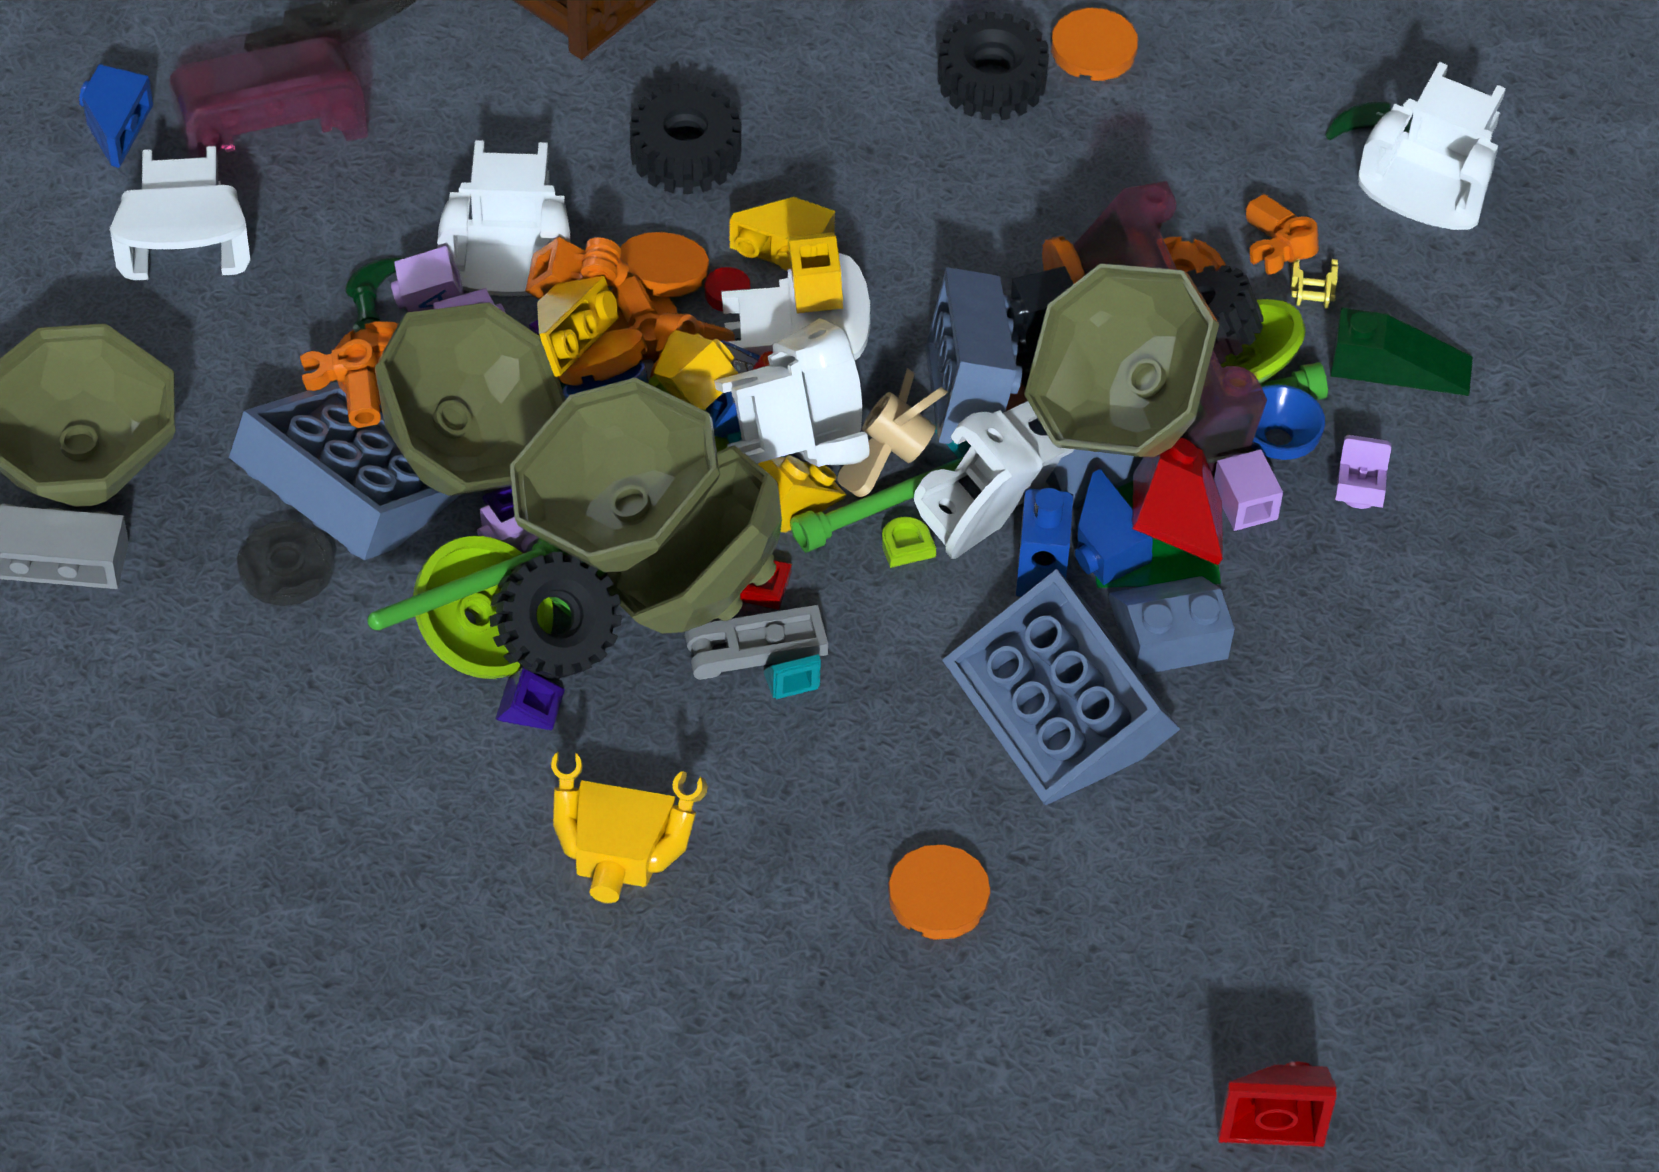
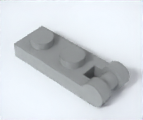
[684,605,828,680]

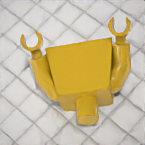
[551,752,707,903]

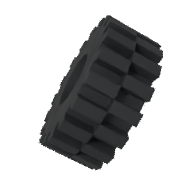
[937,12,1049,120]
[630,83,742,194]
[1186,265,1264,365]
[489,552,622,679]

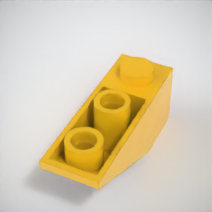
[537,276,619,377]

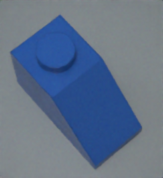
[79,64,153,168]
[1075,469,1153,585]

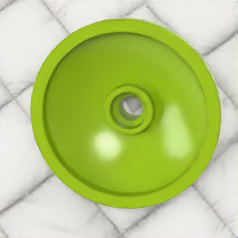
[1202,299,1306,393]
[413,536,553,679]

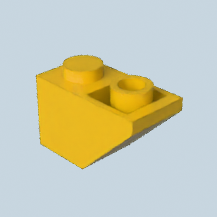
[729,197,835,271]
[787,232,843,314]
[654,330,739,410]
[758,455,847,533]

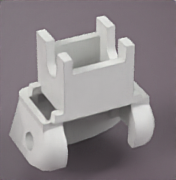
[1358,62,1506,230]
[437,141,571,296]
[110,146,250,280]
[722,253,870,360]
[714,319,869,467]
[914,401,1075,559]

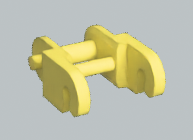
[1291,259,1338,309]

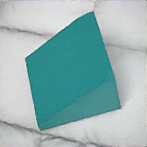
[764,654,821,699]

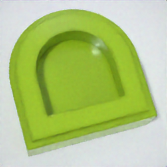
[882,517,936,568]

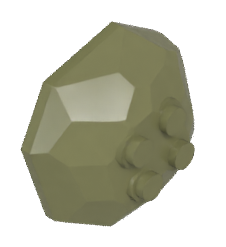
[1024,263,1219,457]
[375,302,565,496]
[0,324,176,507]
[509,378,720,572]
[603,445,782,634]

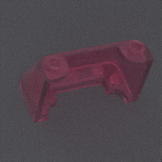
[169,37,368,159]

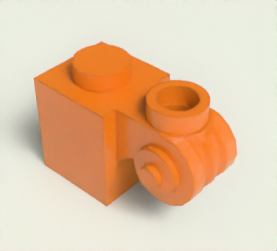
[525,237,629,299]

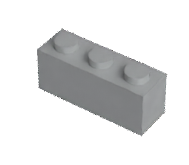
[0,504,129,589]

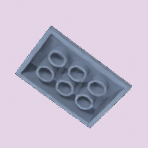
[229,382,461,560]
[942,569,1180,805]

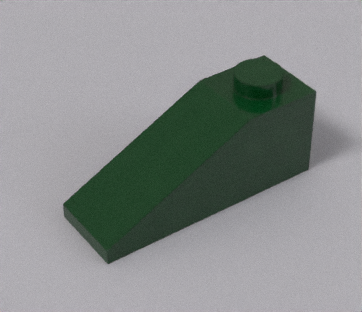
[1331,308,1473,396]

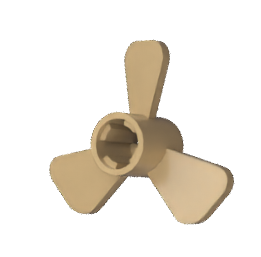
[837,368,948,497]

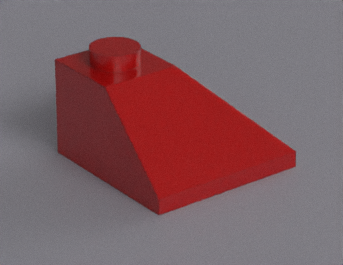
[1132,438,1223,565]
[1218,1061,1337,1147]

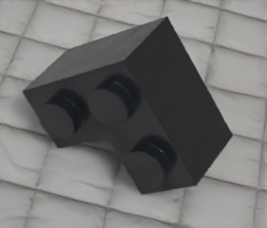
[1007,266,1073,387]

